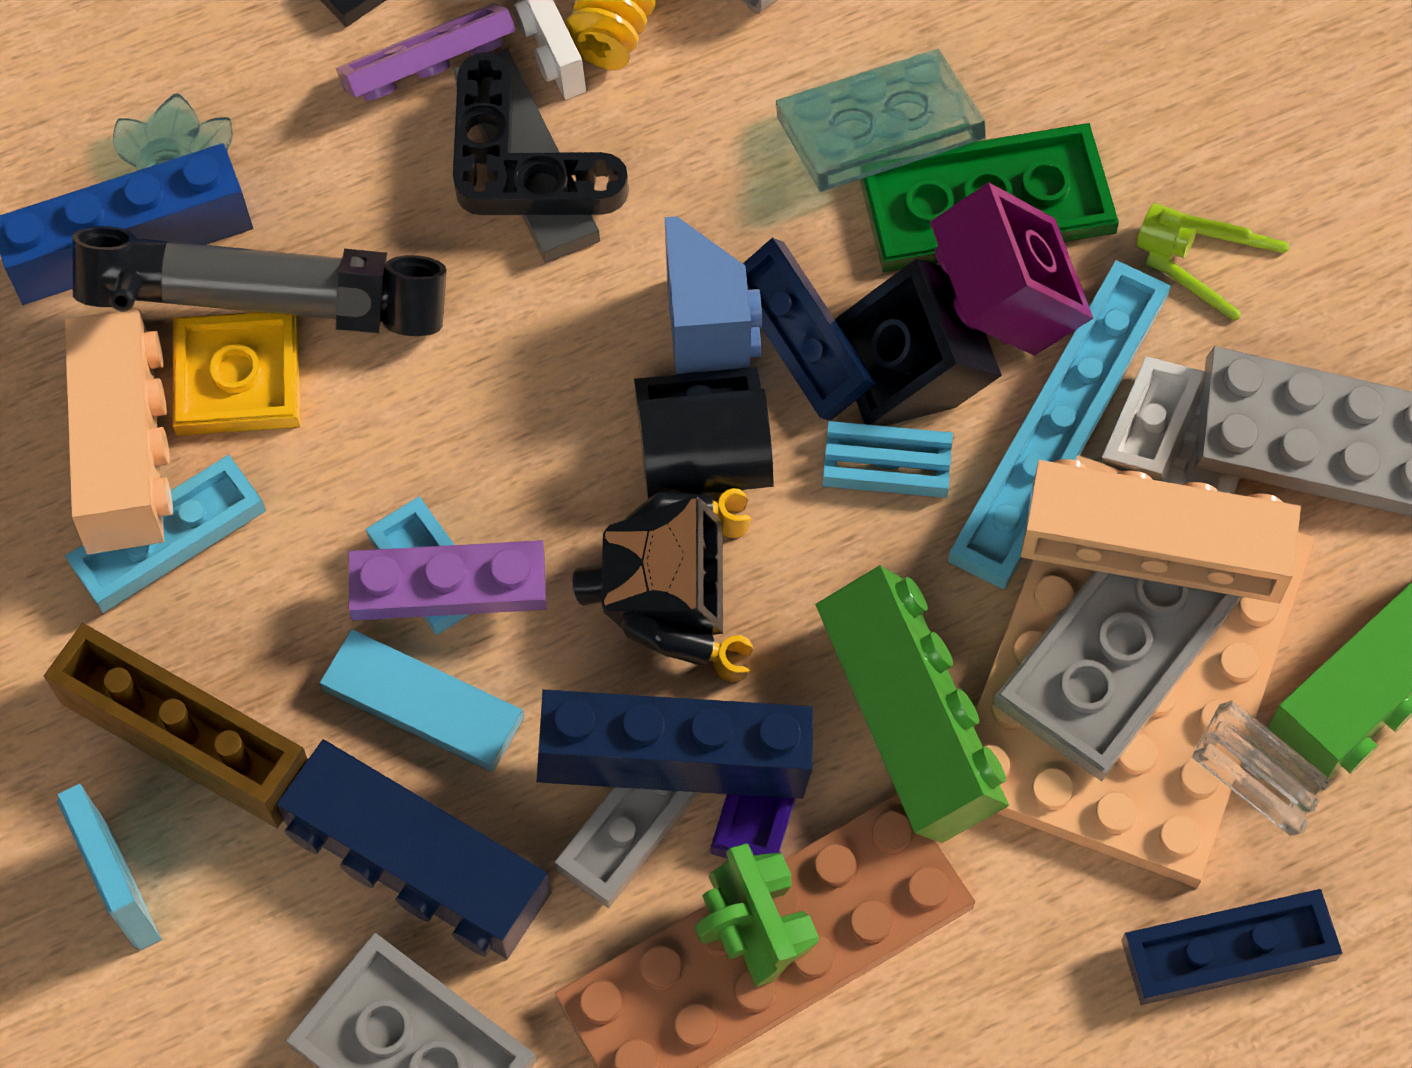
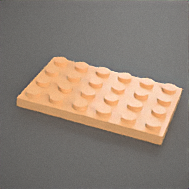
[974,455,1316,888]

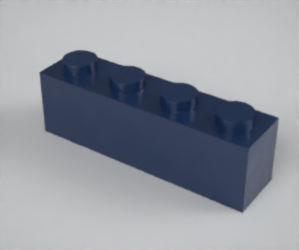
[536,689,813,799]
[277,739,552,960]

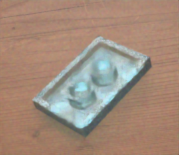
[776,48,986,192]

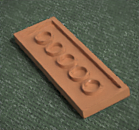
[555,794,975,1068]

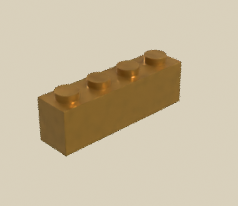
[43,622,308,829]

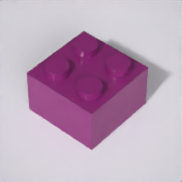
[930,182,1094,356]

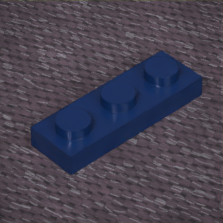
[743,237,877,421]
[1121,889,1343,1005]

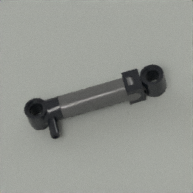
[72,226,447,336]

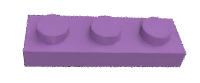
[335,3,516,101]
[349,540,547,621]

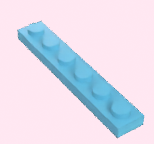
[948,260,1171,590]

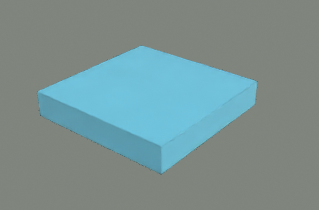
[57,784,162,951]

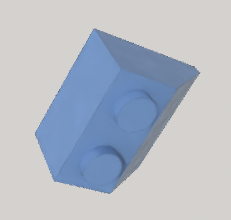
[664,216,762,375]

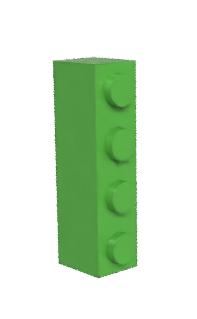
[815,565,1010,843]
[1267,582,1412,782]

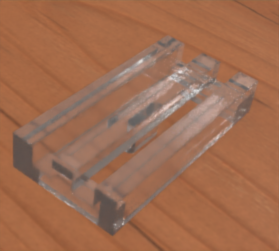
[1191,700,1330,836]

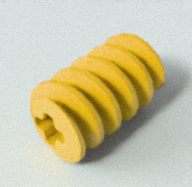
[565,0,656,71]

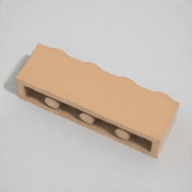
[65,308,173,555]
[1020,459,1301,604]

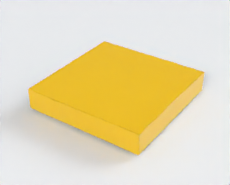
[173,312,300,436]

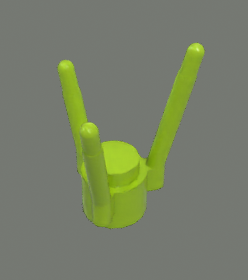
[1136,202,1289,321]

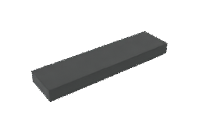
[453,48,600,263]

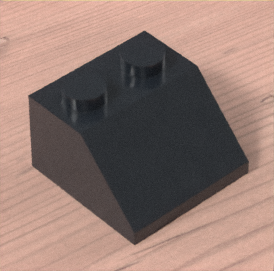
[835,258,1002,426]

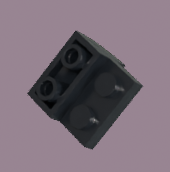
[634,367,774,499]

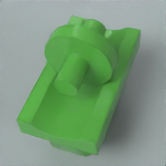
[694,843,819,987]

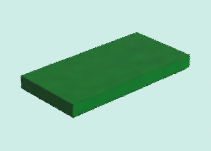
[858,123,1119,272]

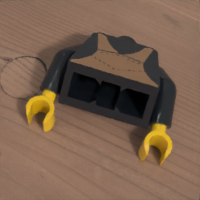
[572,488,753,682]

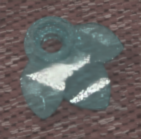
[113,93,233,171]

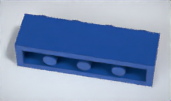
[0,143,254,305]

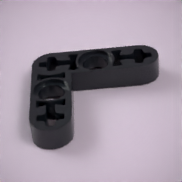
[453,53,629,215]

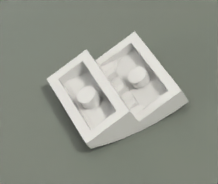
[1102,356,1240,494]

